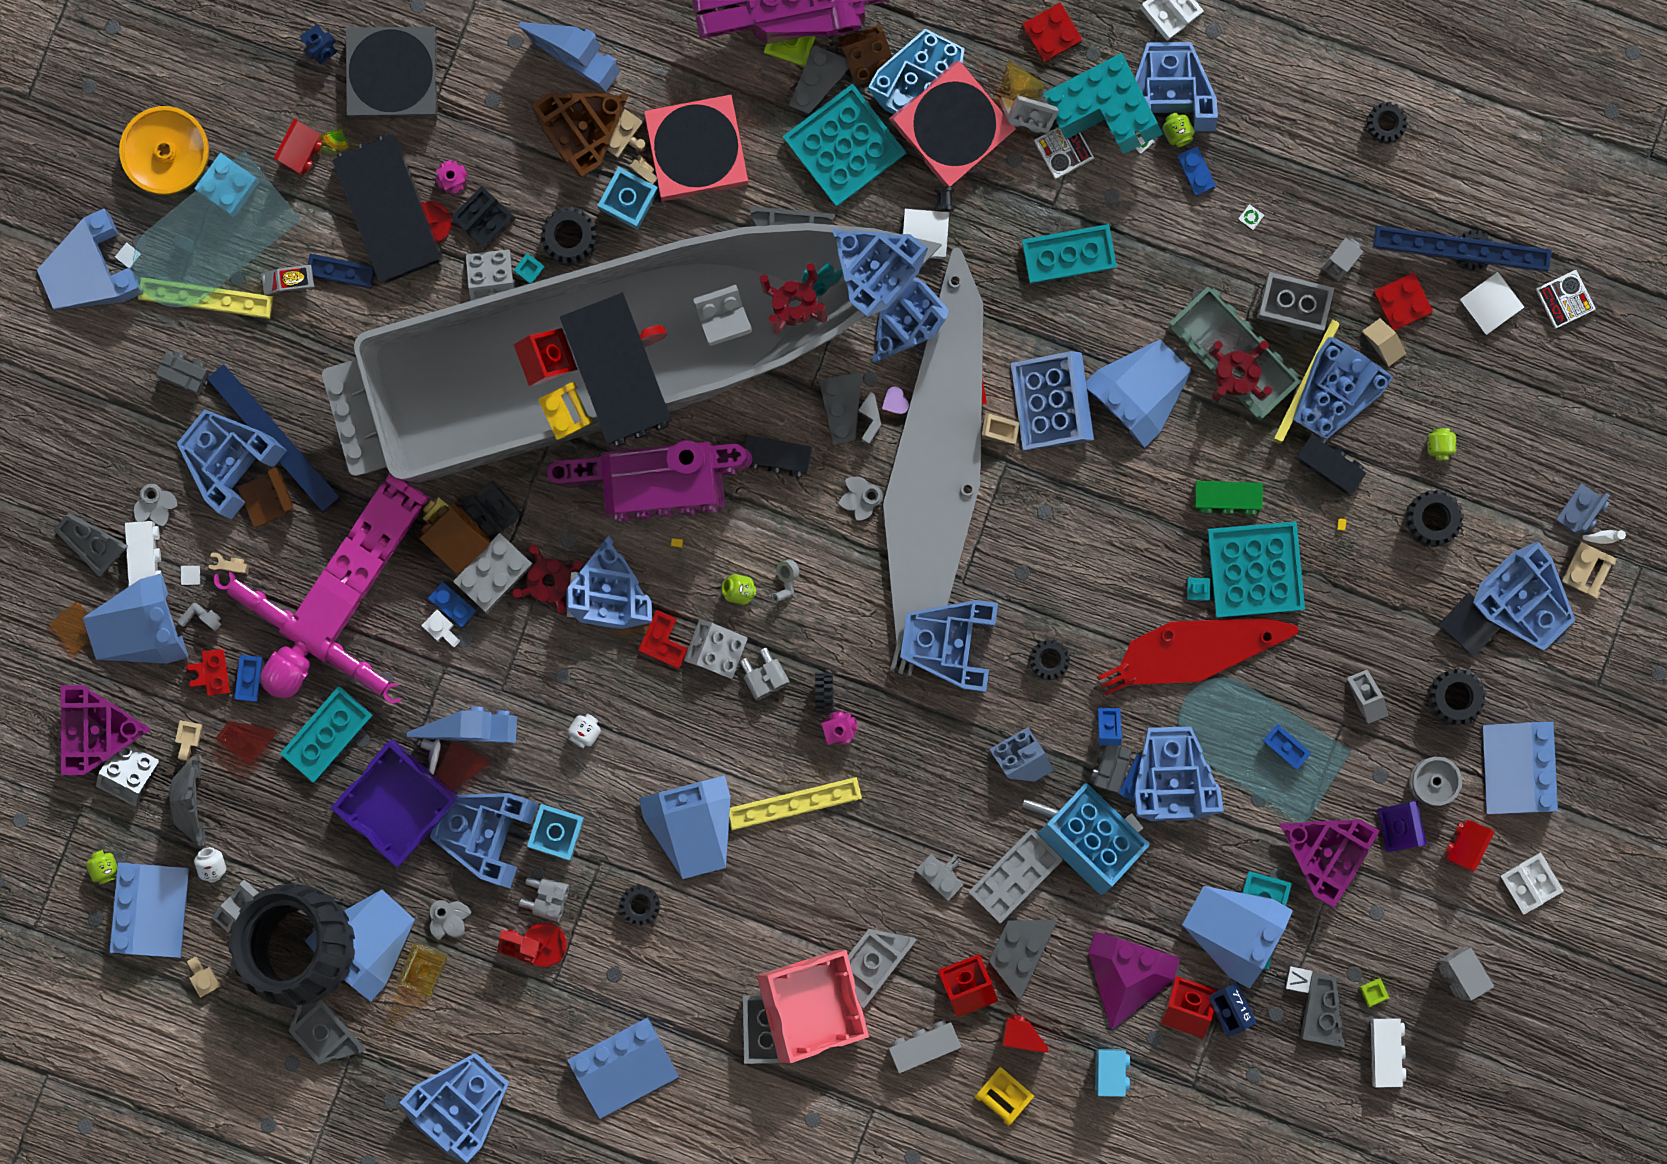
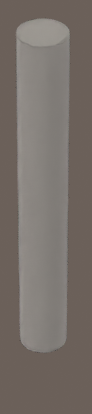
[1022,799,1087,826]

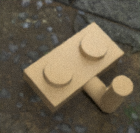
[606,109,646,158]

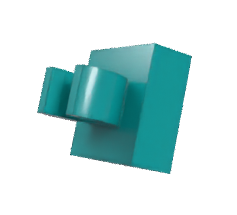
[513,253,545,284]
[1187,577,1210,601]

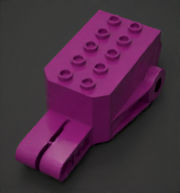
[692,0,890,44]
[547,440,752,522]

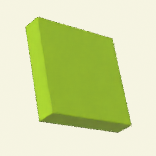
[764,36,816,67]

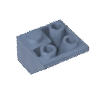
[990,727,1054,782]

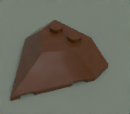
[531,93,629,178]

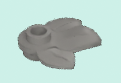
[839,477,883,520]
[134,484,178,526]
[429,900,471,940]

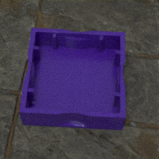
[331,739,460,867]

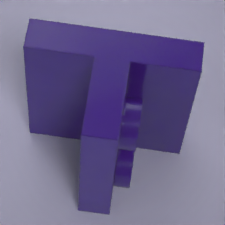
[1377,800,1427,852]

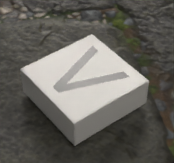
[1286,967,1312,993]

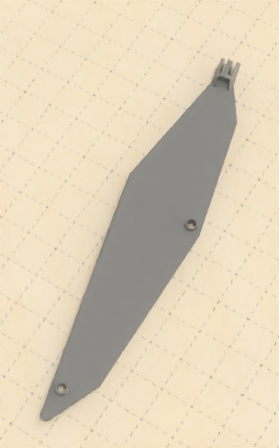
[883,248,983,677]

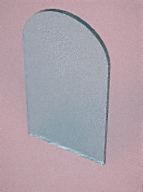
[133,151,301,307]
[1179,678,1351,823]

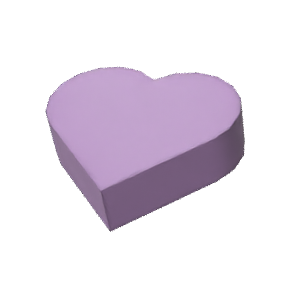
[882,387,909,415]

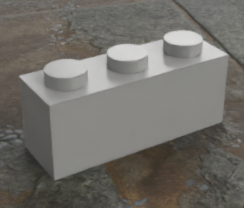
[1321,238,1363,282]
[889,1020,961,1073]

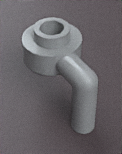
[772,559,799,602]
[177,603,222,631]

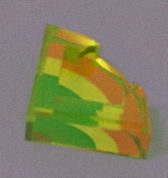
[321,128,350,151]

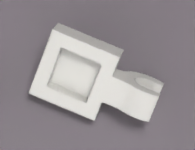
[422,610,460,647]

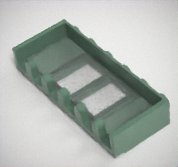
[1168,287,1300,421]

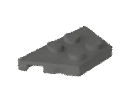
[750,206,835,226]
[989,920,1057,999]
[288,999,366,1064]

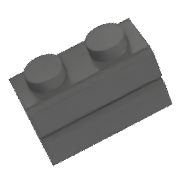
[156,351,209,396]
[1090,745,1132,794]

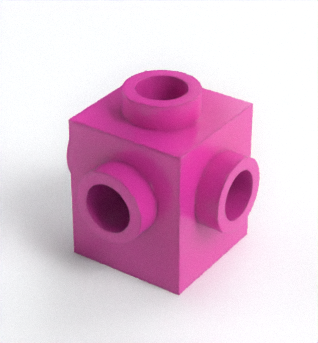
[435,160,468,194]
[821,711,858,745]

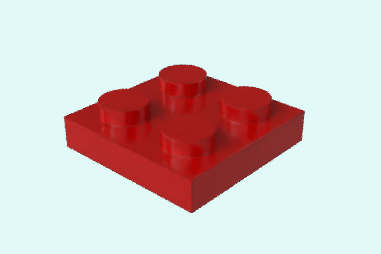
[1022,2,1082,63]
[1373,272,1433,331]

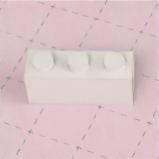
[125,521,162,586]
[1371,1018,1406,1087]

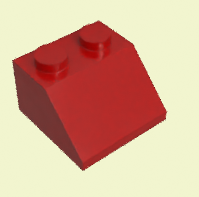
[274,119,323,177]
[513,328,578,386]
[1444,819,1495,872]
[938,954,998,1018]
[1161,976,1218,1039]
[1001,1014,1049,1053]

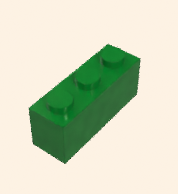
[1194,481,1263,515]

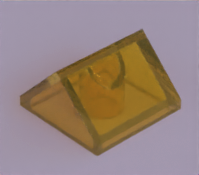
[1004,60,1045,101]
[396,942,449,997]

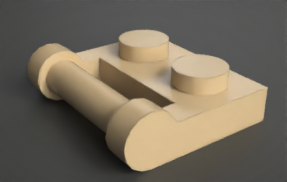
[1561,542,1617,599]

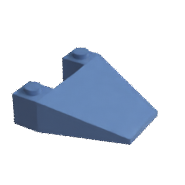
[518,22,621,92]
[1135,42,1218,132]
[37,209,143,310]
[177,409,287,519]
[900,600,998,693]
[407,706,517,743]
[430,793,539,888]

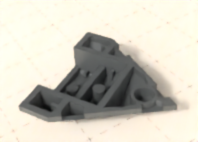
[168,756,206,846]

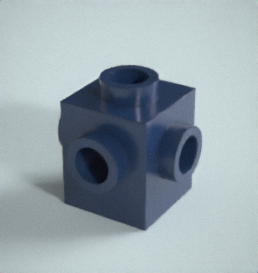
[300,24,338,65]

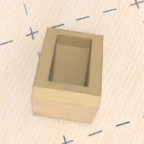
[1362,319,1406,367]
[982,413,1019,444]

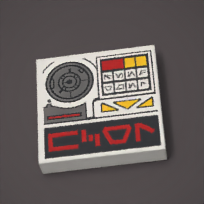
[1034,127,1094,180]
[1535,270,1596,329]

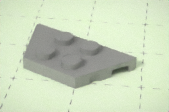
[848,929,916,1008]

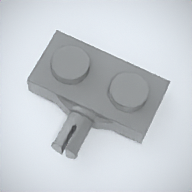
[916,854,964,901]

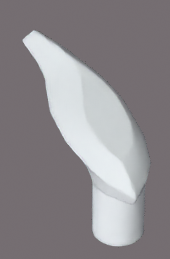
[1582,530,1626,544]
[421,739,440,775]

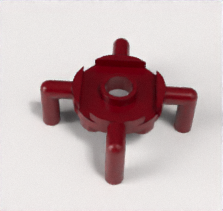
[759,263,828,334]
[1208,341,1272,401]
[513,545,584,616]

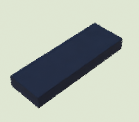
[308,254,375,289]

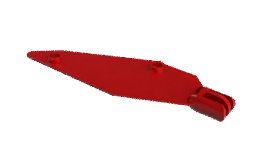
[1096,618,1298,696]

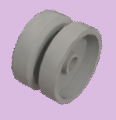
[1409,757,1462,806]

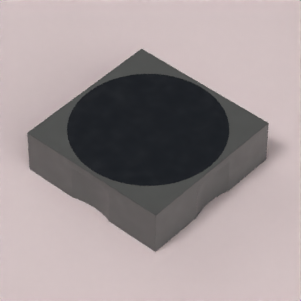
[346,26,438,120]

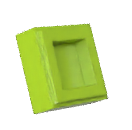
[1359,978,1390,1007]

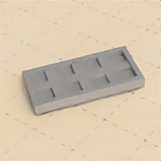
[968,828,1063,923]

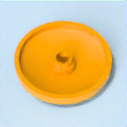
[119,106,209,195]

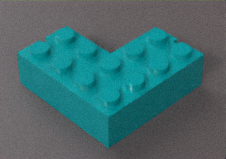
[1043,53,1163,154]

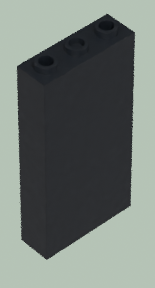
[332,134,444,285]
[559,292,672,447]

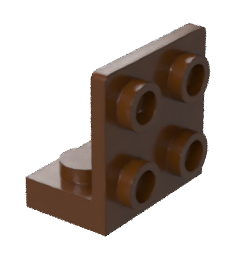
[838,24,892,86]
[238,467,296,527]

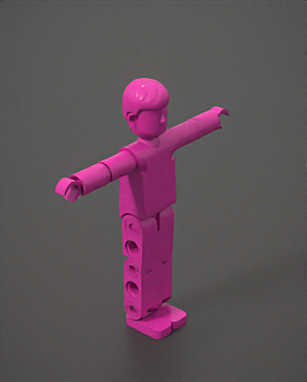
[214,473,431,703]

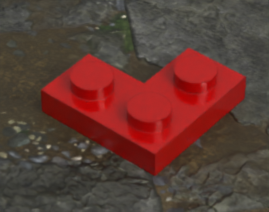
[638,610,688,669]

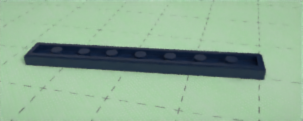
[1372,225,1552,273]
[207,364,340,512]

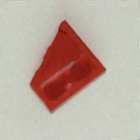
[215,721,278,766]
[435,741,491,791]

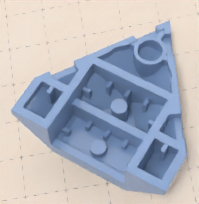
[832,229,928,317]
[872,277,949,363]
[567,536,652,629]

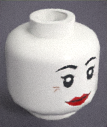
[567,714,601,748]
[194,847,226,882]

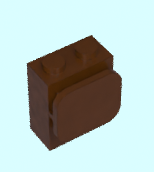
[420,502,490,575]

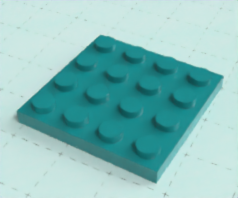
[783,84,906,207]
[1207,521,1305,618]

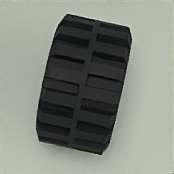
[541,207,597,266]
[1405,489,1464,547]
[1427,669,1487,725]

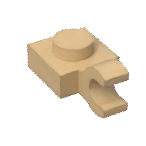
[629,155,658,185]
[209,553,249,575]
[175,720,203,761]
[187,956,221,998]

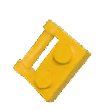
[538,382,594,440]
[974,1067,1034,1126]

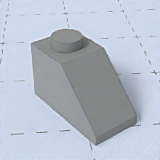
[1347,670,1388,724]

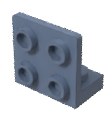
[1555,483,1610,535]

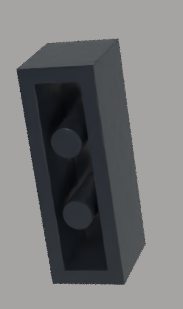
[744,435,812,478]
[1294,435,1367,496]

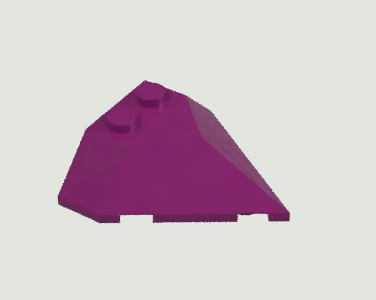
[61,685,152,775]
[1279,819,1380,908]
[1088,931,1180,1030]

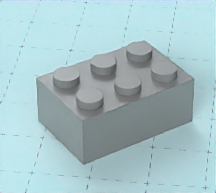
[1257,272,1334,334]
[453,533,533,614]
[1438,947,1494,1000]
[743,995,779,1064]

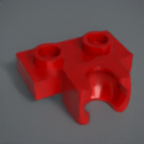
[186,649,230,696]
[497,930,540,964]

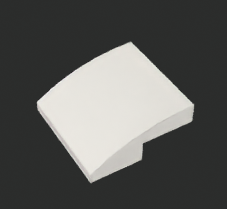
[1139,0,1203,41]
[903,209,949,259]
[1460,272,1524,335]
[1501,852,1564,915]

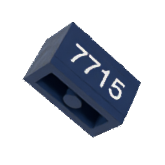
[1208,982,1257,1037]

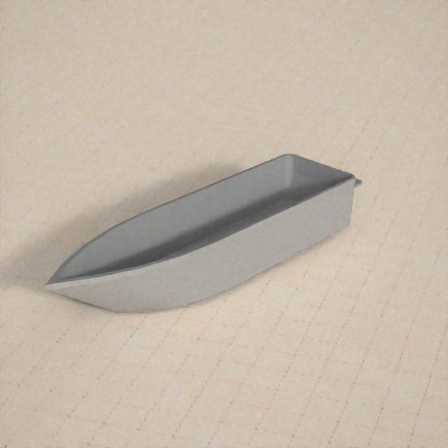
[322,223,942,483]

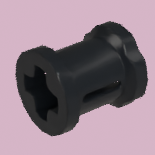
[934,187,954,212]

